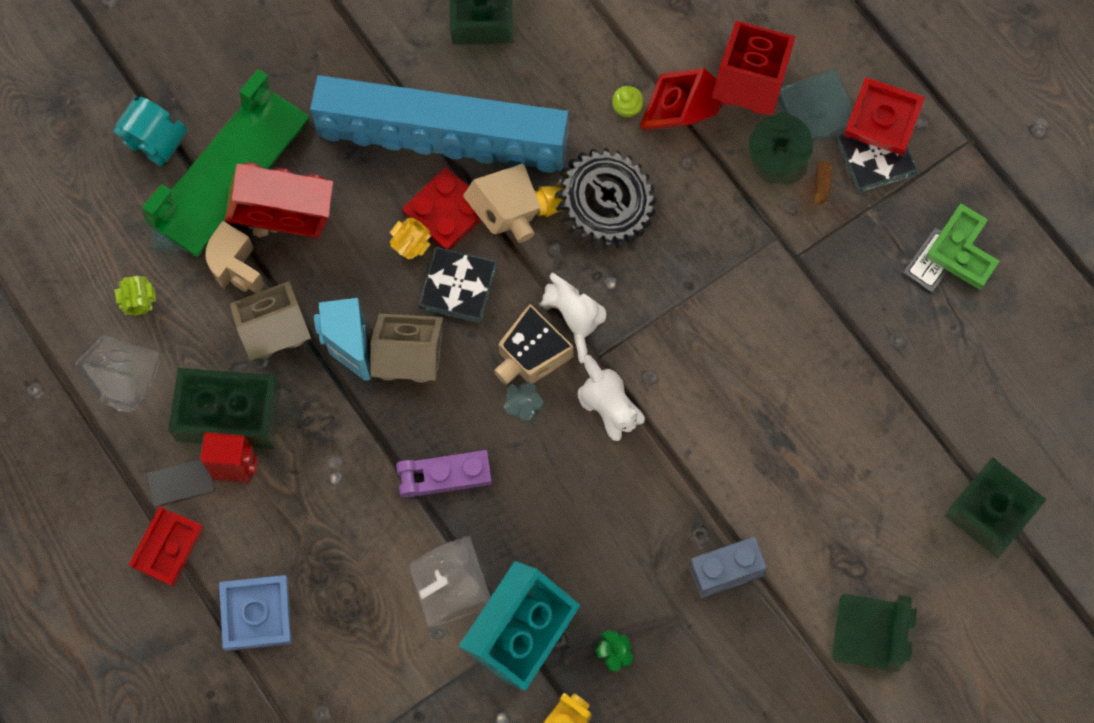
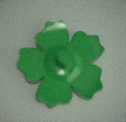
[595,630,633,672]

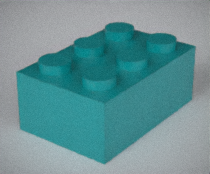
[458,561,580,691]

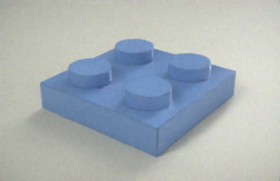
[219,575,292,651]

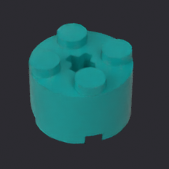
[112,95,188,167]

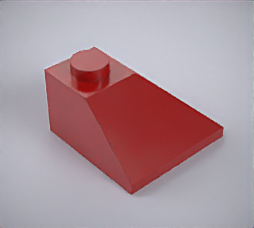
[640,68,723,130]

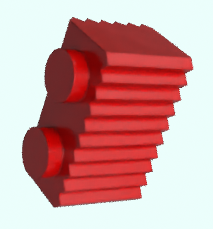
[200,432,259,484]

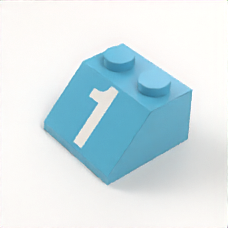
[314,298,371,381]

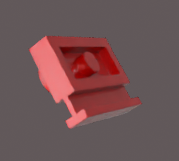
[128,506,204,588]

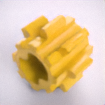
[390,217,431,260]

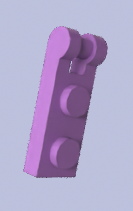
[396,450,492,498]

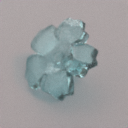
[504,382,544,421]

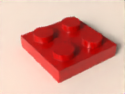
[844,77,925,156]
[402,167,482,251]

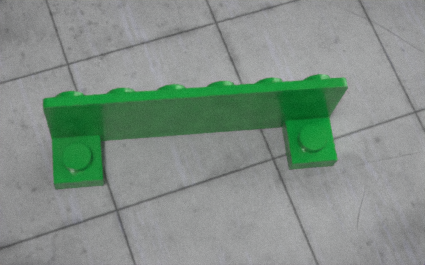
[142,69,309,257]

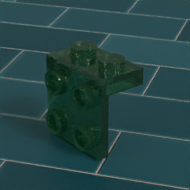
[832,594,917,672]

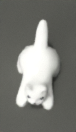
[539,272,606,364]
[578,355,645,441]

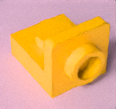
[544,693,591,723]

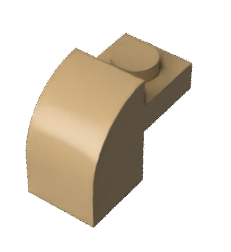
[206,221,265,293]

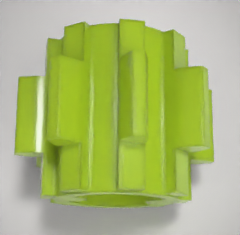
[114,276,156,316]

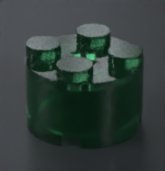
[749,112,814,185]

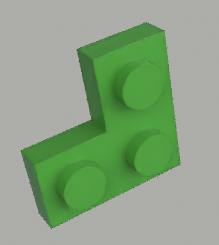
[926,203,1000,290]

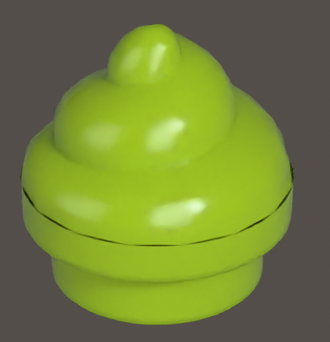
[612,86,643,117]

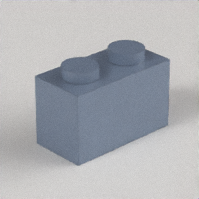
[689,537,767,598]

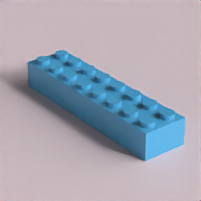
[310,75,569,173]

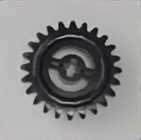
[554,148,657,249]

